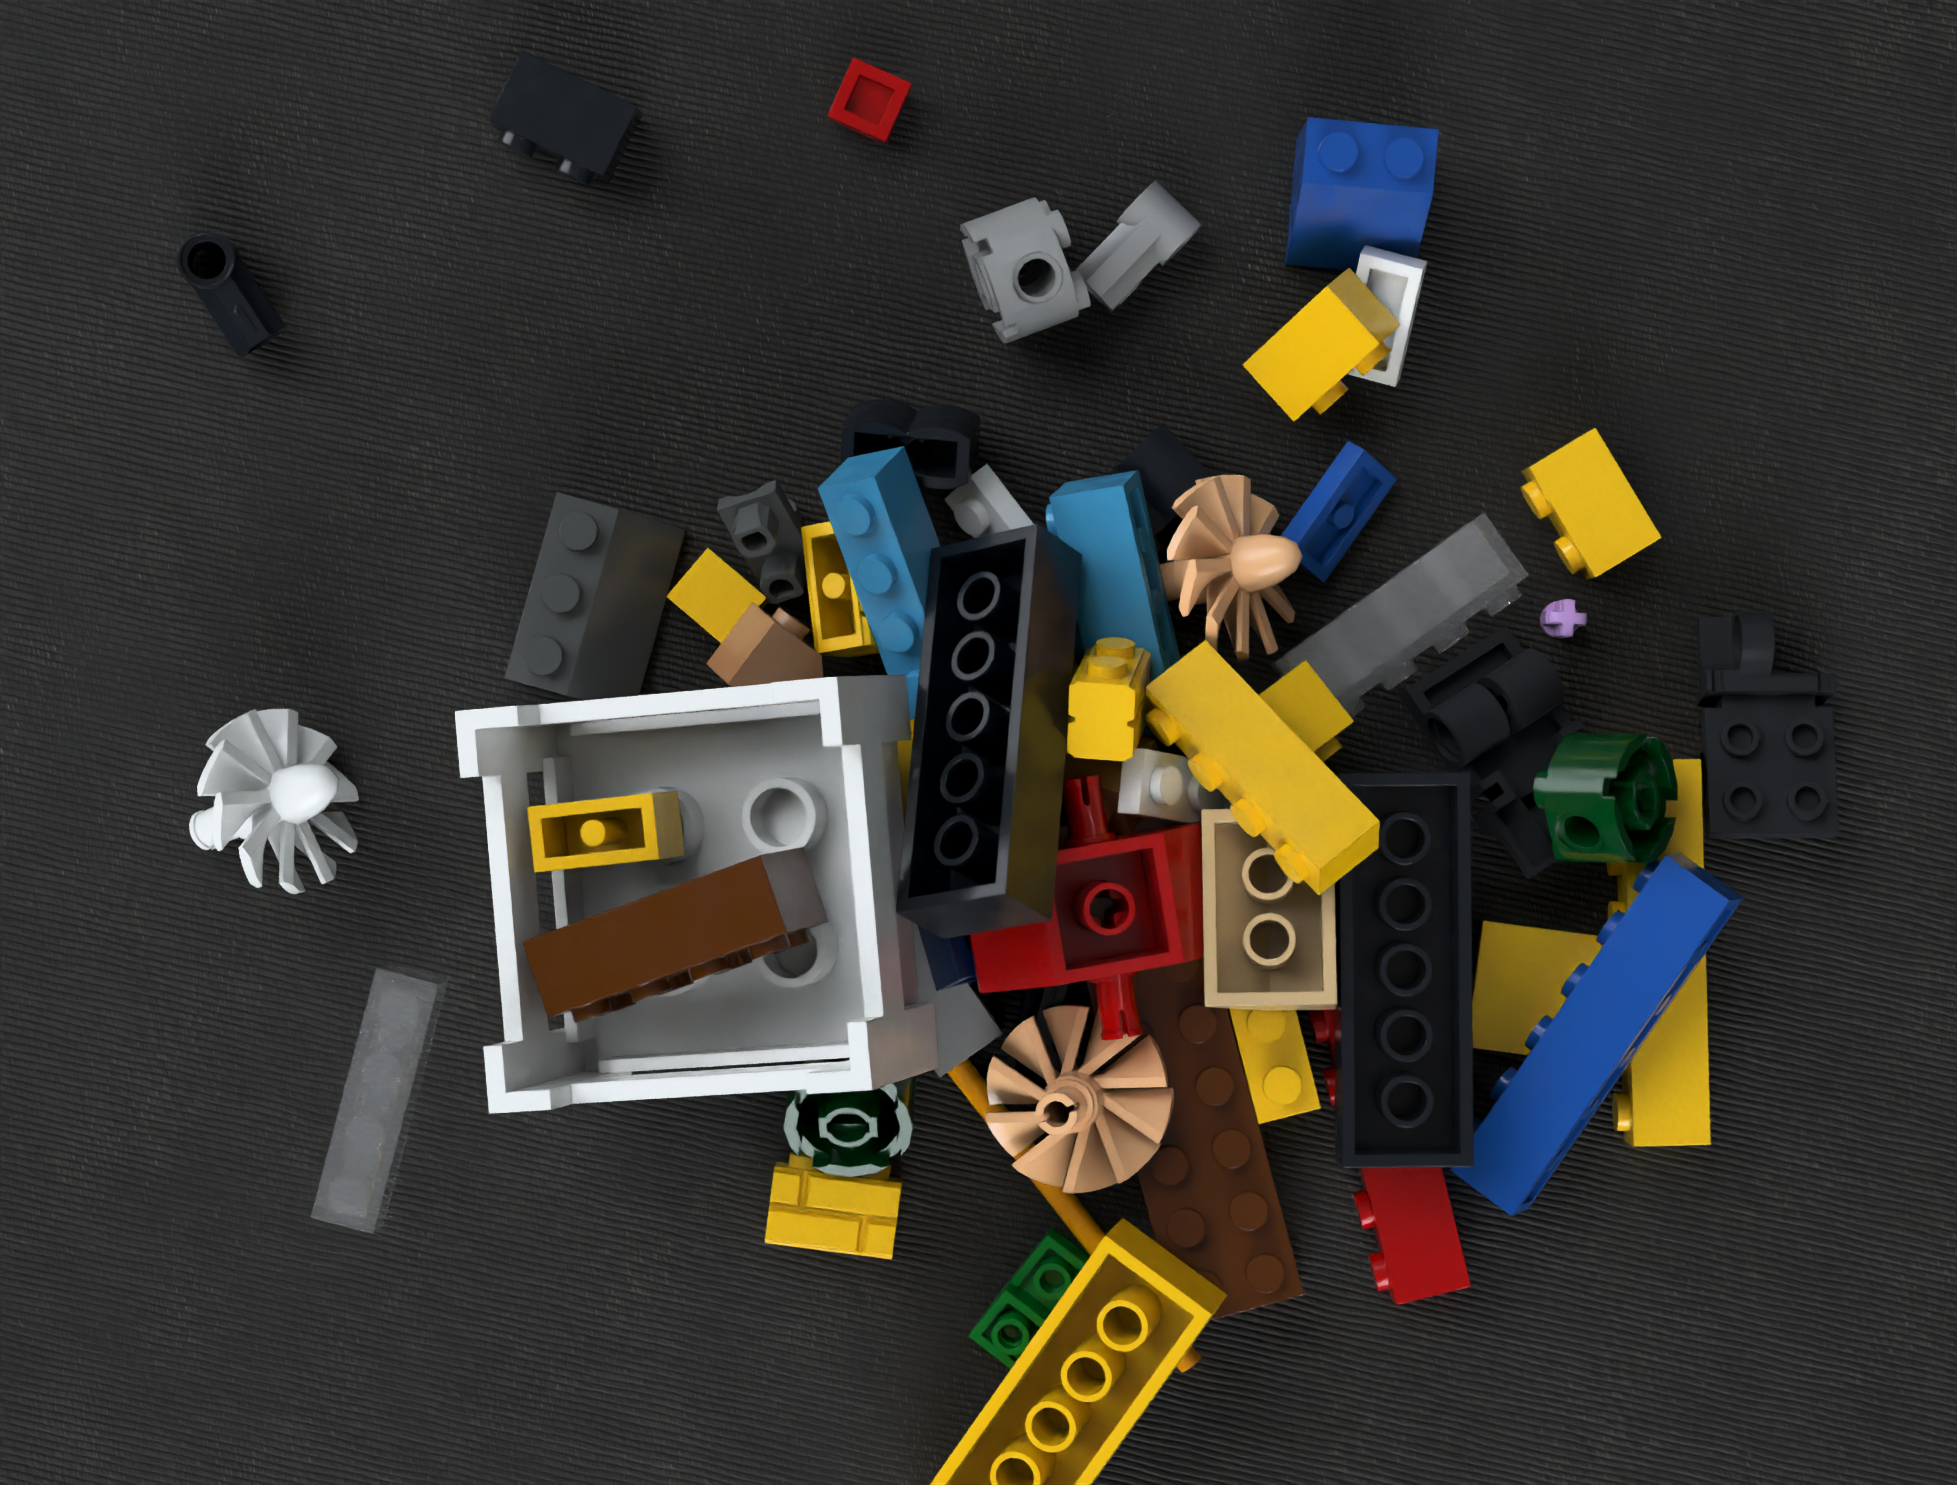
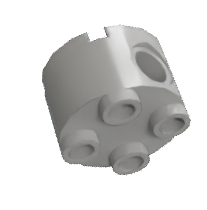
[960,197,1091,343]

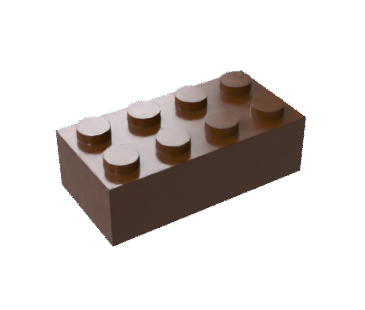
[522,847,829,1023]

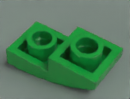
[968,1227,1090,1369]

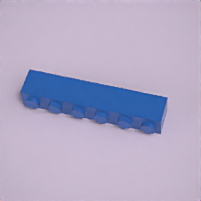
[1450,853,1744,1216]

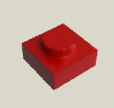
[827,57,912,145]

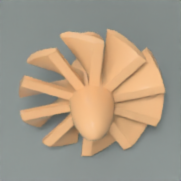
[1160,475,1303,662]
[985,1004,1174,1194]

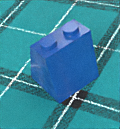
[1285,117,1439,272]

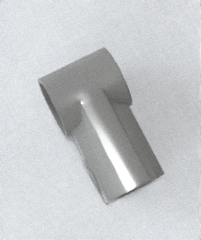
[1076,180,1202,312]

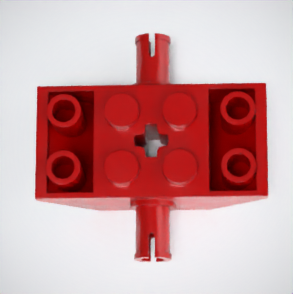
[969,774,1204,1040]

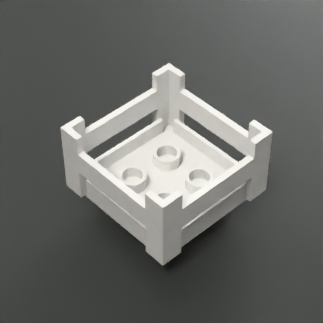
[455,674,940,1114]

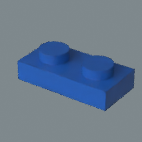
[1281,441,1397,583]

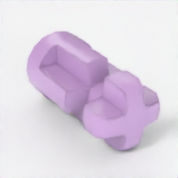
[1540,599,1587,639]

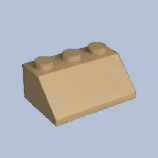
[1201,809,1337,1010]

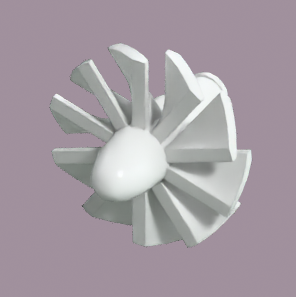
[189,709,359,894]

